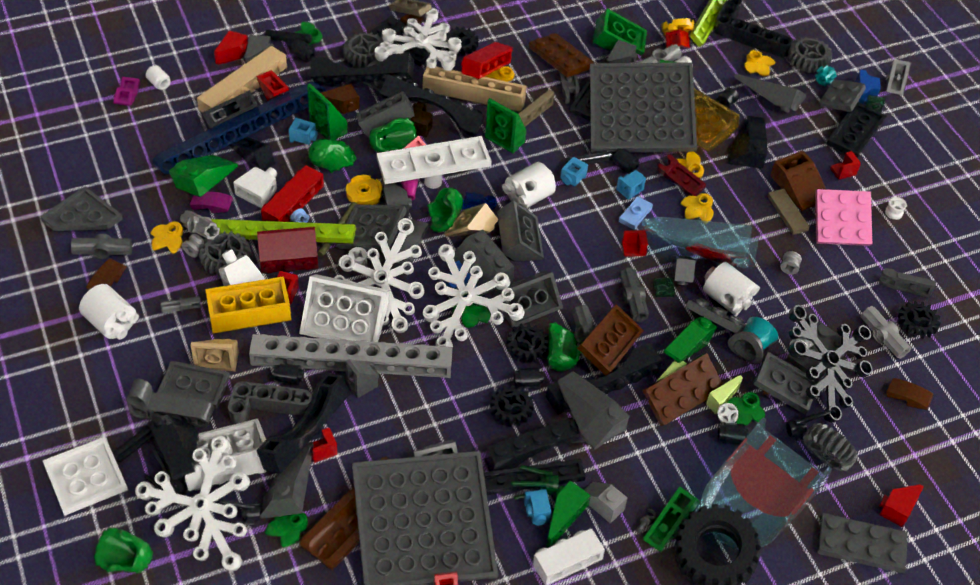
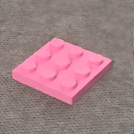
[815,189,872,246]

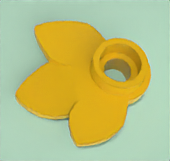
[745,50,776,76]
[484,66,514,82]
[677,152,704,178]
[681,193,714,224]
[150,221,183,254]

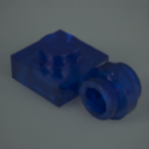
[462,192,497,210]

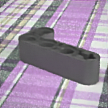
[126,379,214,428]
[228,382,312,424]

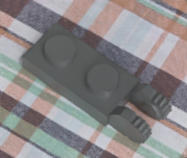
[558,71,580,103]
[879,268,936,298]

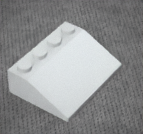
[299,274,391,342]
[185,419,267,491]

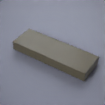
[389,0,432,16]
[519,89,554,126]
[767,189,810,235]

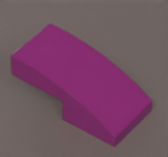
[113,77,141,106]
[190,191,233,213]

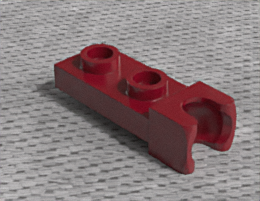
[658,154,706,196]

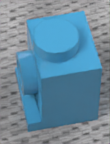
[289,118,318,145]
[560,157,588,186]
[616,170,646,200]
[524,489,551,526]

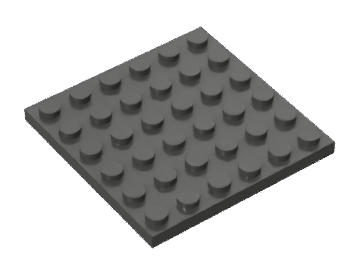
[590,62,697,153]
[352,451,498,585]

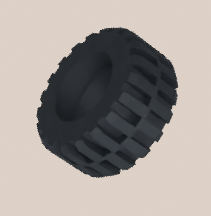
[675,504,761,585]

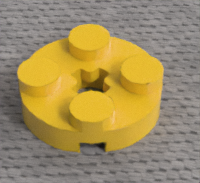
[661,18,694,36]
[346,175,382,205]

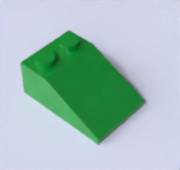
[593,8,647,55]
[307,84,348,140]
[485,99,526,154]
[169,155,238,197]

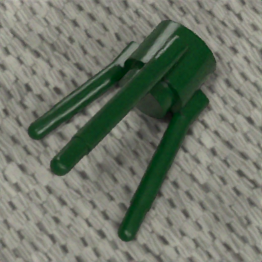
[511,465,559,500]

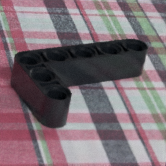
[714,0,792,57]

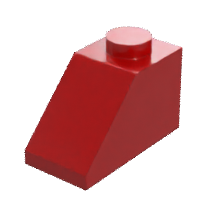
[214,30,248,65]
[879,484,924,528]

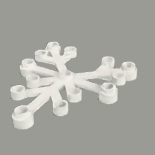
[375,8,461,71]
[334,218,424,333]
[423,244,524,348]
[135,436,250,571]

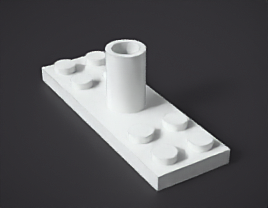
[376,136,491,189]

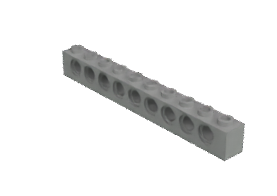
[249,334,452,378]

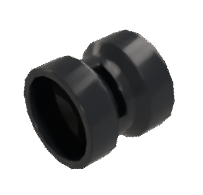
[716,87,739,111]

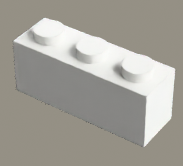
[533,528,605,585]

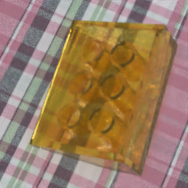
[694,88,740,152]

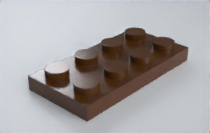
[529,33,595,78]
[577,304,644,376]
[642,353,723,426]

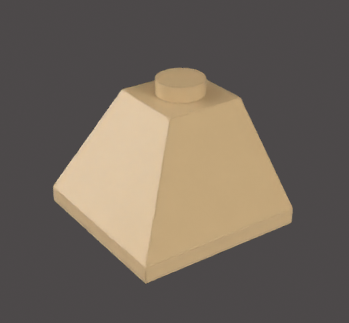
[444,203,499,237]
[191,339,239,371]

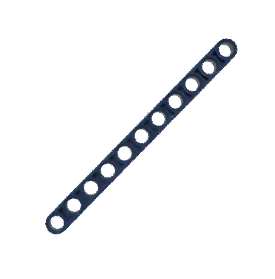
[153,81,326,174]

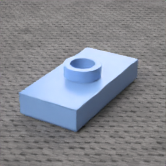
[619,196,653,230]

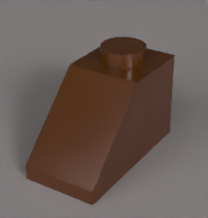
[321,84,360,114]

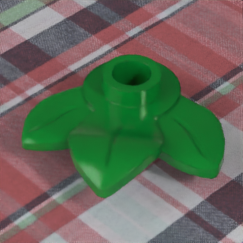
[296,22,322,45]
[452,295,491,328]
[727,392,765,426]
[265,512,308,548]

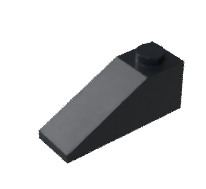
[202,90,258,129]
[230,137,276,171]

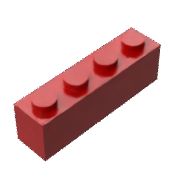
[461,42,513,79]
[261,165,324,222]

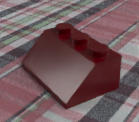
[257,227,318,274]

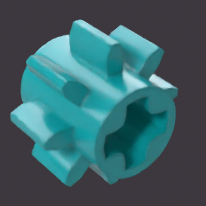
[815,65,837,87]

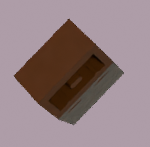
[770,150,827,211]

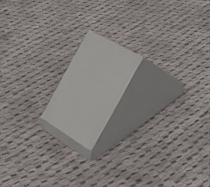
[886,59,911,95]

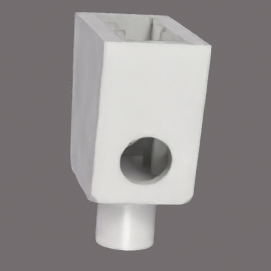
[234,167,277,209]
[219,249,265,286]

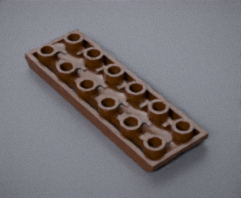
[300,456,389,571]

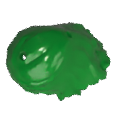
[369,117,417,153]
[308,139,357,173]
[427,187,463,233]
[547,322,581,372]
[94,527,153,573]

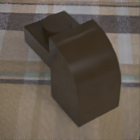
[409,102,433,138]

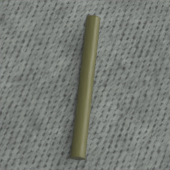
[317,202,358,257]

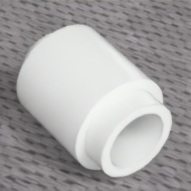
[146,65,171,90]

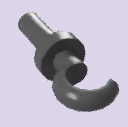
[636,509,657,533]

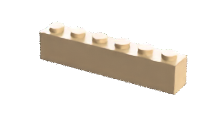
[197,46,287,113]
[423,67,527,112]

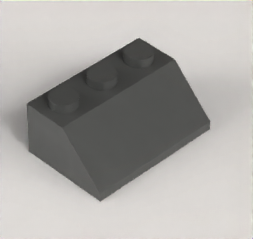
[497,200,544,261]
[453,230,514,296]
[493,271,563,328]

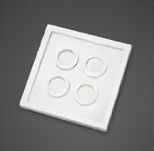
[43,437,128,516]

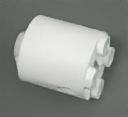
[502,162,556,209]
[703,262,760,316]
[79,284,139,340]

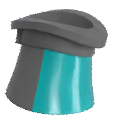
[728,317,778,364]

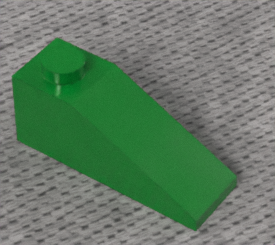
[664,316,717,363]
[546,481,591,548]
[643,486,700,552]

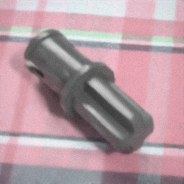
[160,296,201,313]

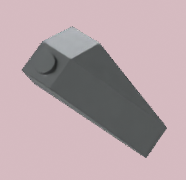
[734,74,806,113]
[370,219,429,280]
[557,371,629,450]
[260,442,314,519]

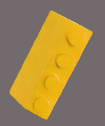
[205,276,291,334]

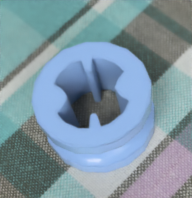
[290,208,309,223]

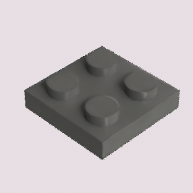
[820,79,866,112]

